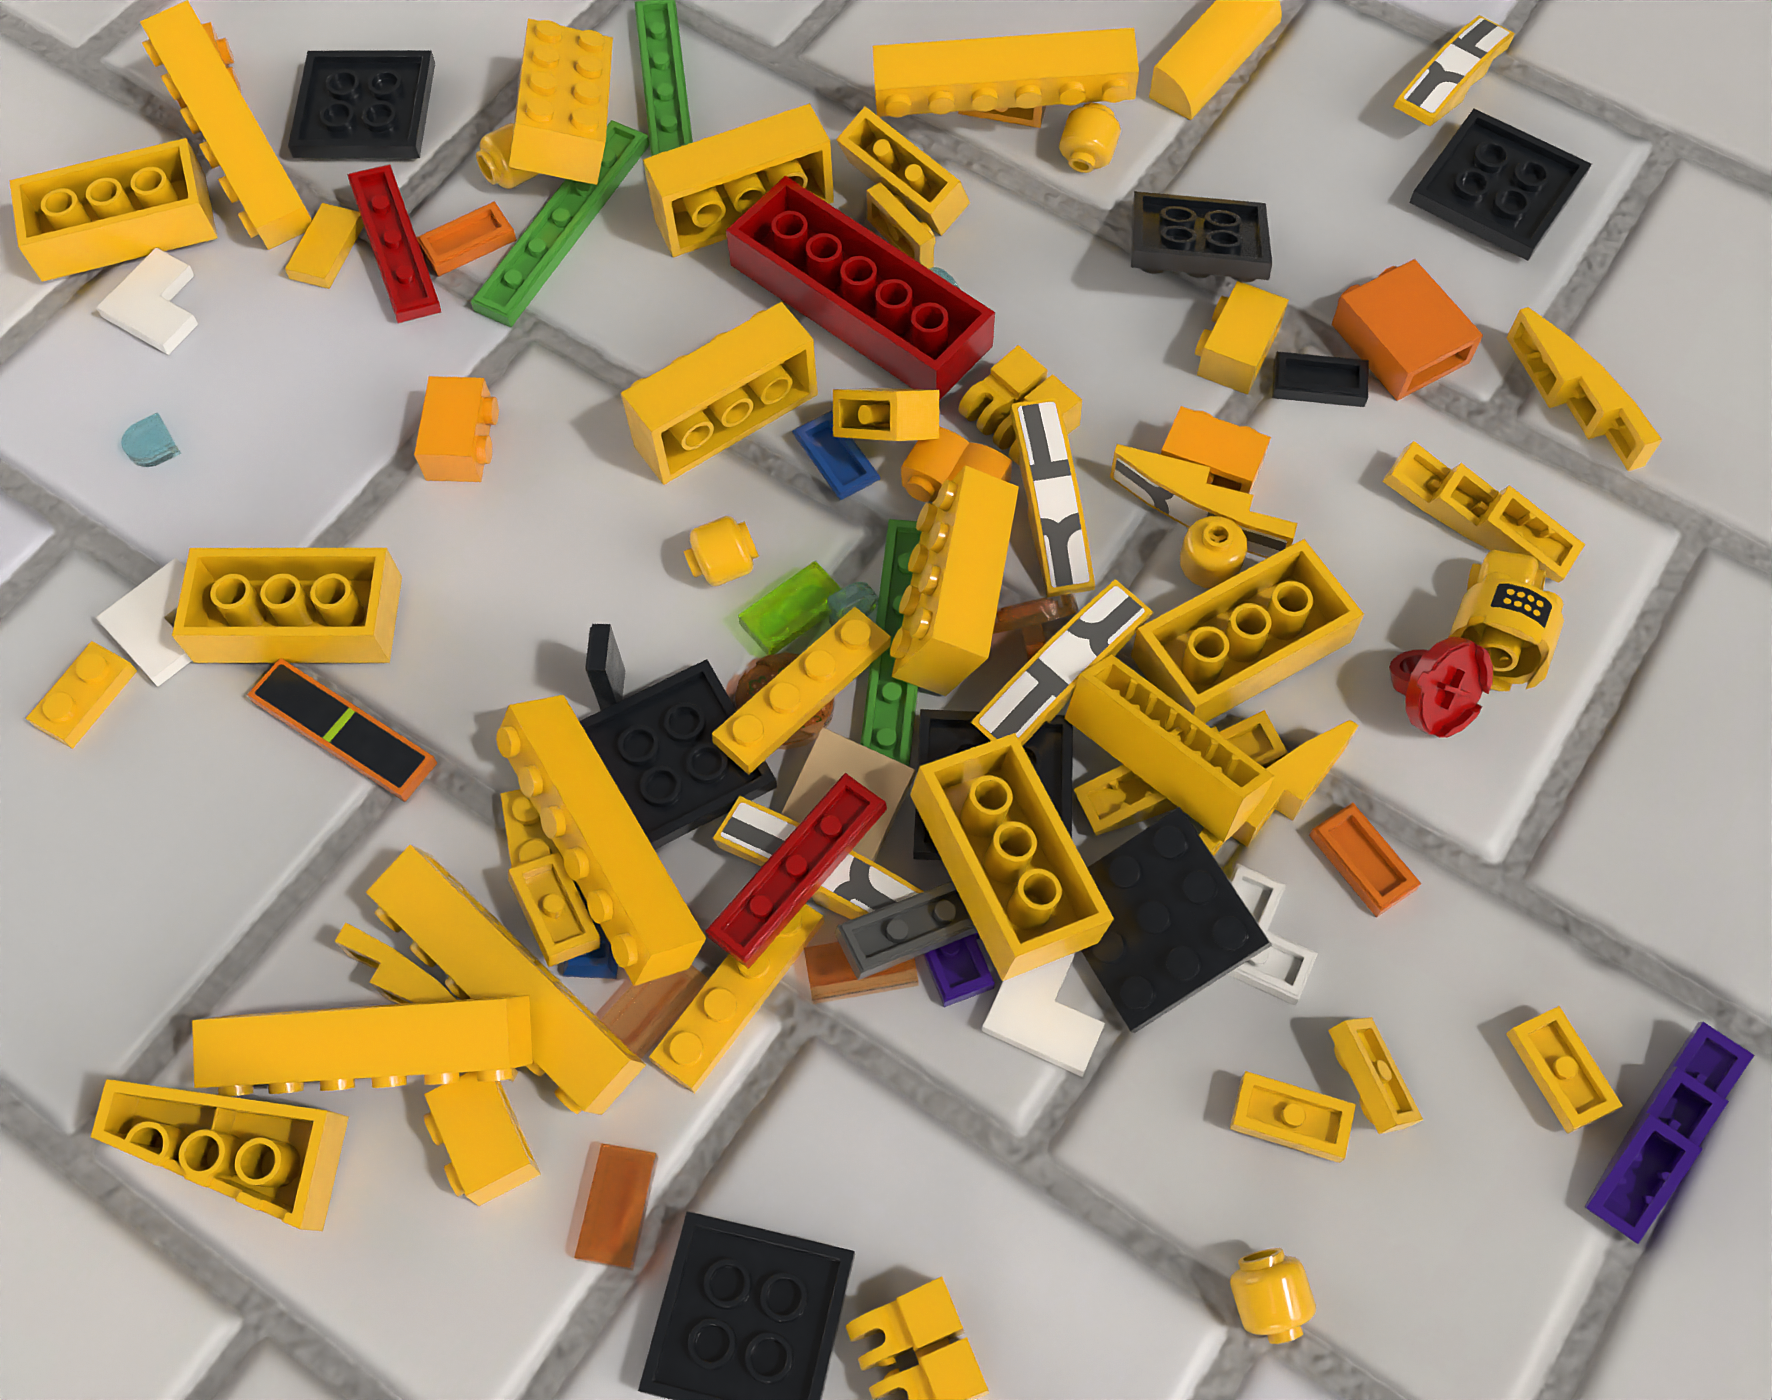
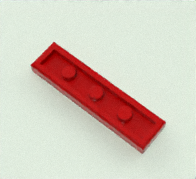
[347,164,441,323]
[705,773,887,969]

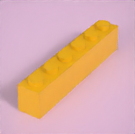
[140,0,312,250]
[872,27,1139,117]
[496,695,706,986]
[366,844,646,1115]
[192,995,533,1097]

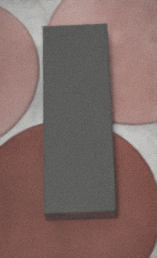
[834,881,978,980]

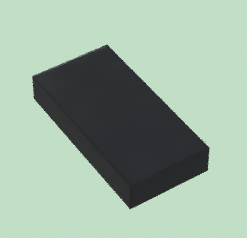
[1272,351,1369,407]
[585,624,625,710]

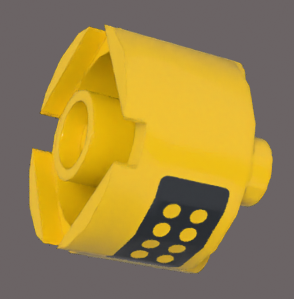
[1448,572,1564,691]

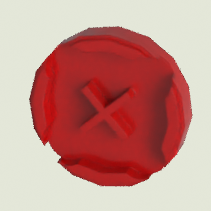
[1389,637,1493,738]

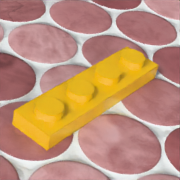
[712,607,891,775]
[649,904,824,1094]

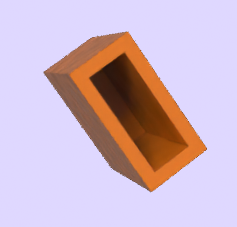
[1331,259,1483,401]

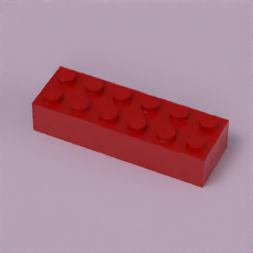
[726,176,995,401]

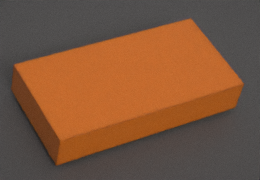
[416,201,517,277]
[1309,802,1422,918]

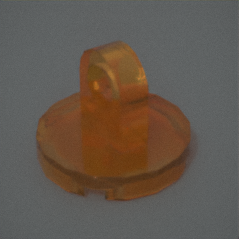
[993,593,1079,661]

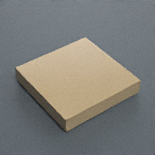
[781,727,917,862]

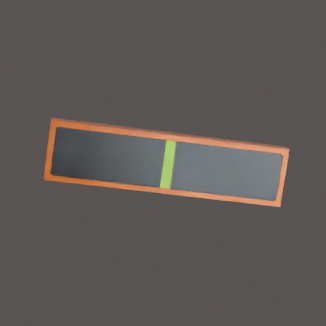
[247,659,437,802]

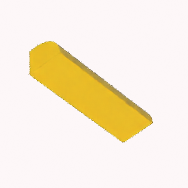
[1149,0,1282,120]
[1064,654,1275,843]

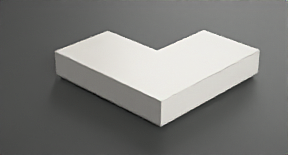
[96,247,198,355]
[95,558,192,687]
[1227,863,1318,1005]
[982,953,1105,1077]

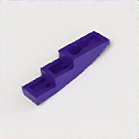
[1585,1022,1755,1244]

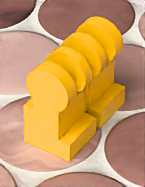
[958,345,1082,465]
[845,1276,989,1400]

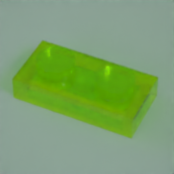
[738,560,846,658]

